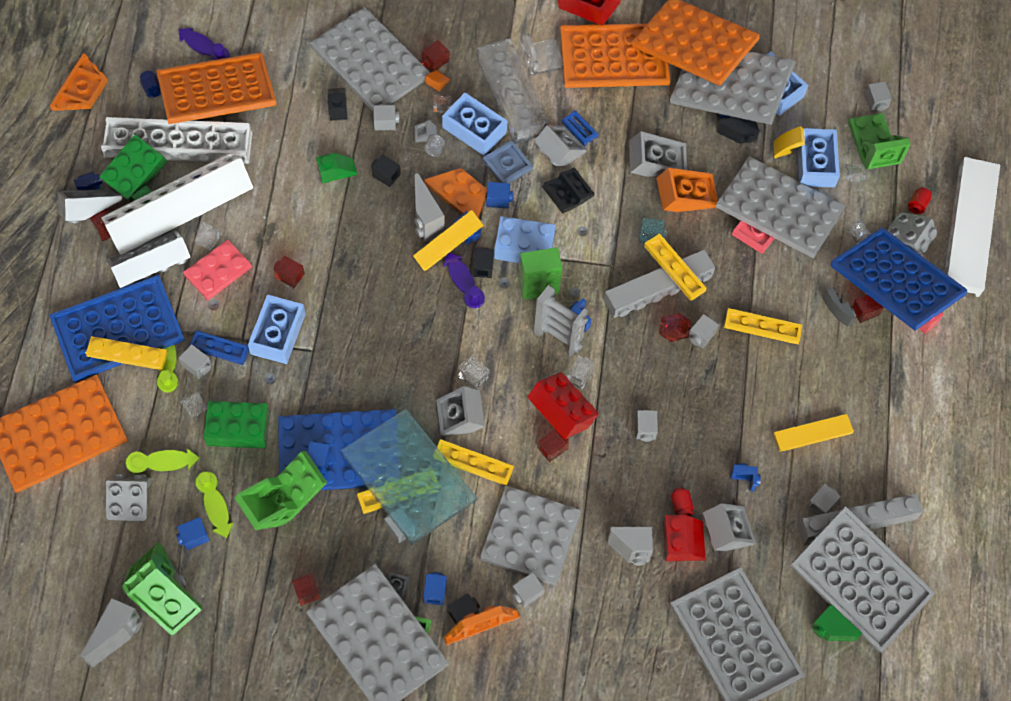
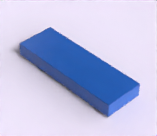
[189,330,250,365]

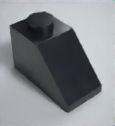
[327,88,348,121]
[716,117,760,144]

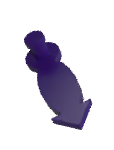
[178,28,230,61]
[444,253,485,309]

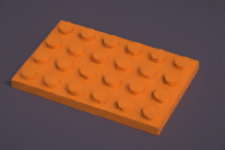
[632,0,759,86]
[560,24,670,88]
[156,52,276,124]
[0,374,128,493]

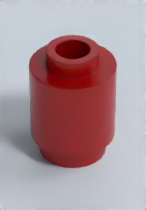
[908,187,932,214]
[670,487,694,516]

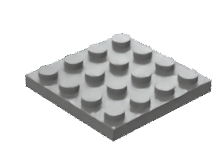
[480,486,582,586]

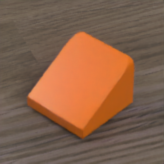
[425,70,450,92]

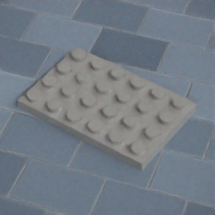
[310,7,430,112]
[670,51,795,125]
[716,156,846,259]
[790,506,935,653]
[306,564,449,701]
[670,567,805,701]

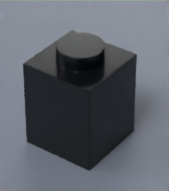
[371,154,401,187]
[473,248,494,278]
[447,593,480,625]

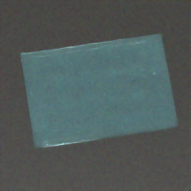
[341,409,477,545]

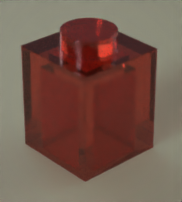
[422,40,450,71]
[90,209,113,241]
[274,256,305,289]
[851,295,884,323]
[659,313,691,342]
[537,429,569,463]
[292,573,320,606]

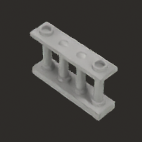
[534,285,588,357]

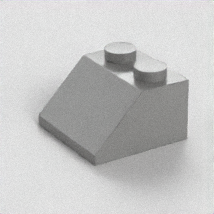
[534,125,587,166]
[436,386,485,436]
[703,503,756,551]
[607,527,653,565]

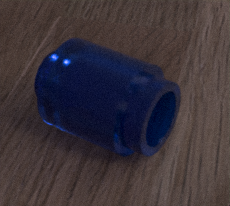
[140,71,161,98]
[73,171,103,191]

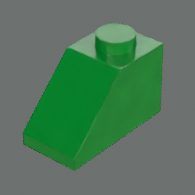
[316,153,357,184]
[811,605,863,641]

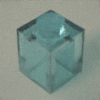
[639,218,668,243]

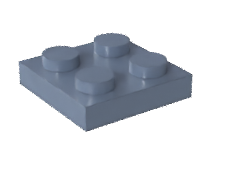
[483,140,533,183]

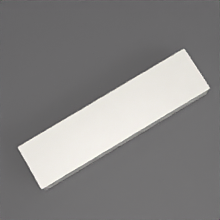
[101,117,252,164]
[101,151,253,255]
[944,157,1000,297]

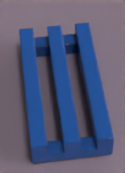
[561,110,598,146]

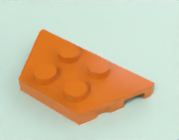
[50,53,108,111]
[424,168,488,218]
[443,605,520,645]

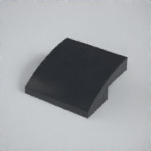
[542,167,595,214]

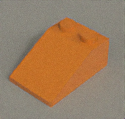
[656,168,718,212]

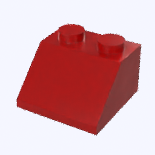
[663,515,706,561]

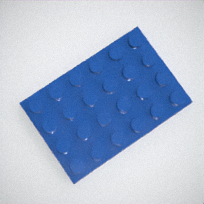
[830,227,968,331]
[49,275,185,382]
[278,409,400,490]

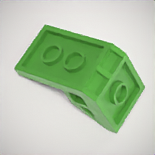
[848,113,911,169]
[235,451,328,530]
[122,542,203,636]

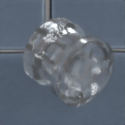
[424,134,445,157]
[848,221,872,243]

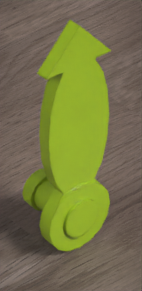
[157,345,179,393]
[126,449,199,474]
[196,471,234,538]

